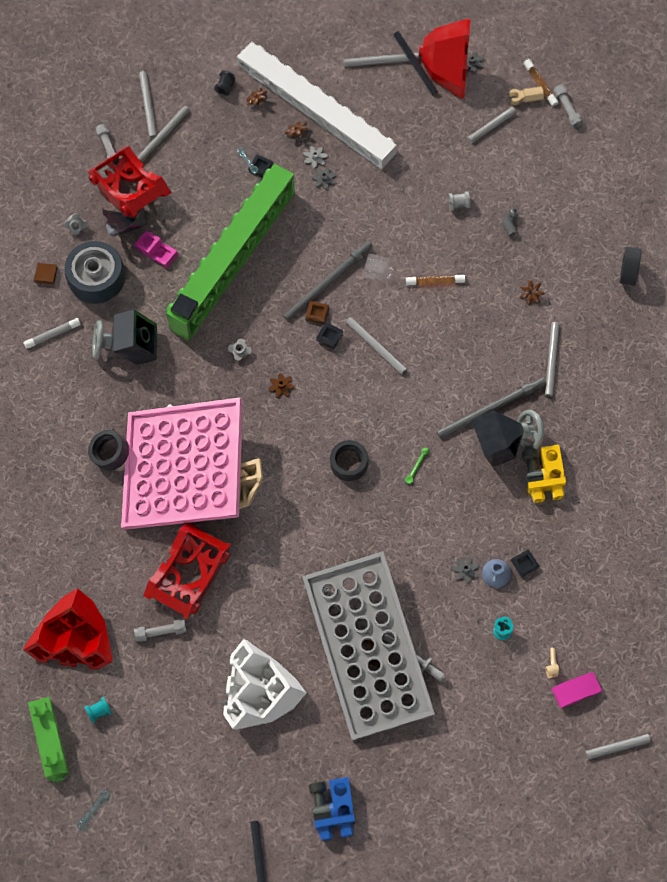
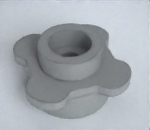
[64,213,87,235]
[228,339,252,361]

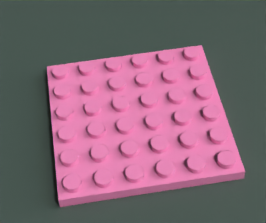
[121,398,243,530]

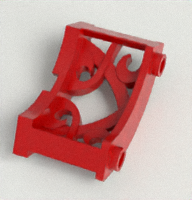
[87,146,172,218]
[143,522,231,619]

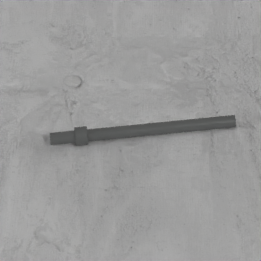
[283,241,373,321]
[437,378,546,439]

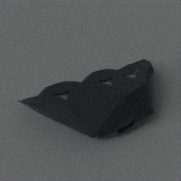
[102,207,147,236]

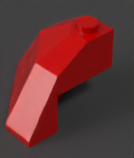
[419,19,471,98]
[23,588,113,670]

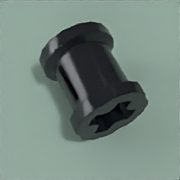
[214,70,236,96]

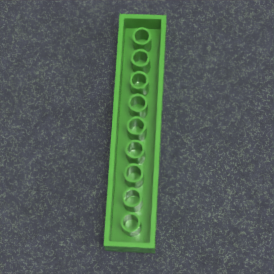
[166,163,295,341]

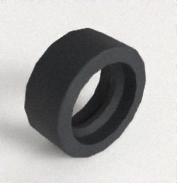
[619,247,642,286]
[88,430,129,471]
[330,440,369,481]

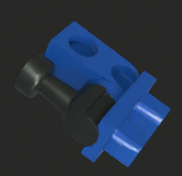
[308,777,355,841]

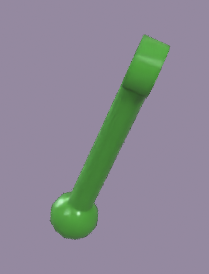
[405,448,429,484]

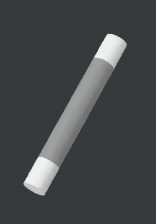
[23,318,81,349]

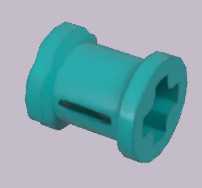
[493,617,514,640]
[84,697,112,724]

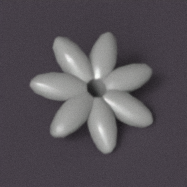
[303,146,328,168]

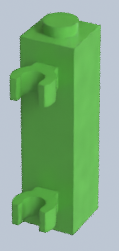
[28,697,70,783]

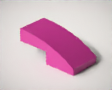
[134,231,179,269]
[551,672,602,709]

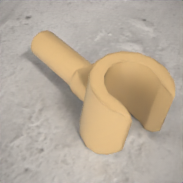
[545,648,559,678]

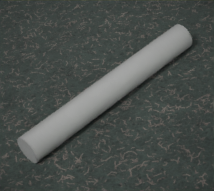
[467,107,516,144]
[586,734,651,759]

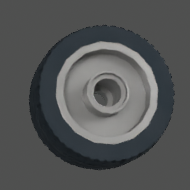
[64,241,125,304]

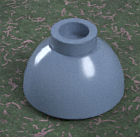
[482,559,511,588]

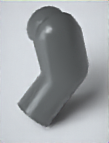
[502,208,519,237]

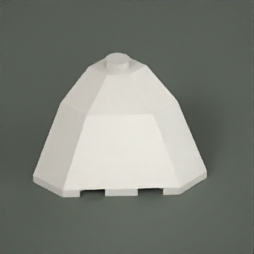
[223,639,306,730]

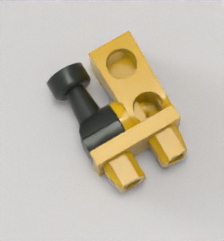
[521,445,566,503]

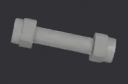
[553,85,583,128]
[96,124,120,166]
[134,620,186,642]

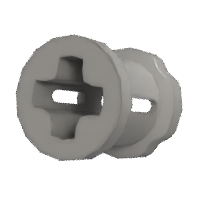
[448,191,470,211]

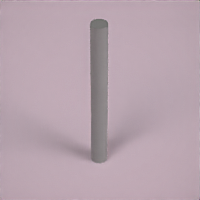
[344,53,419,67]
[139,71,157,138]
[138,106,190,163]
[346,317,407,375]
[545,322,559,397]

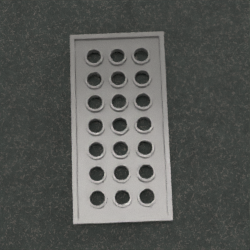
[302,551,435,741]

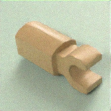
[509,86,544,105]

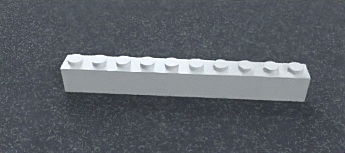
[237,42,396,169]

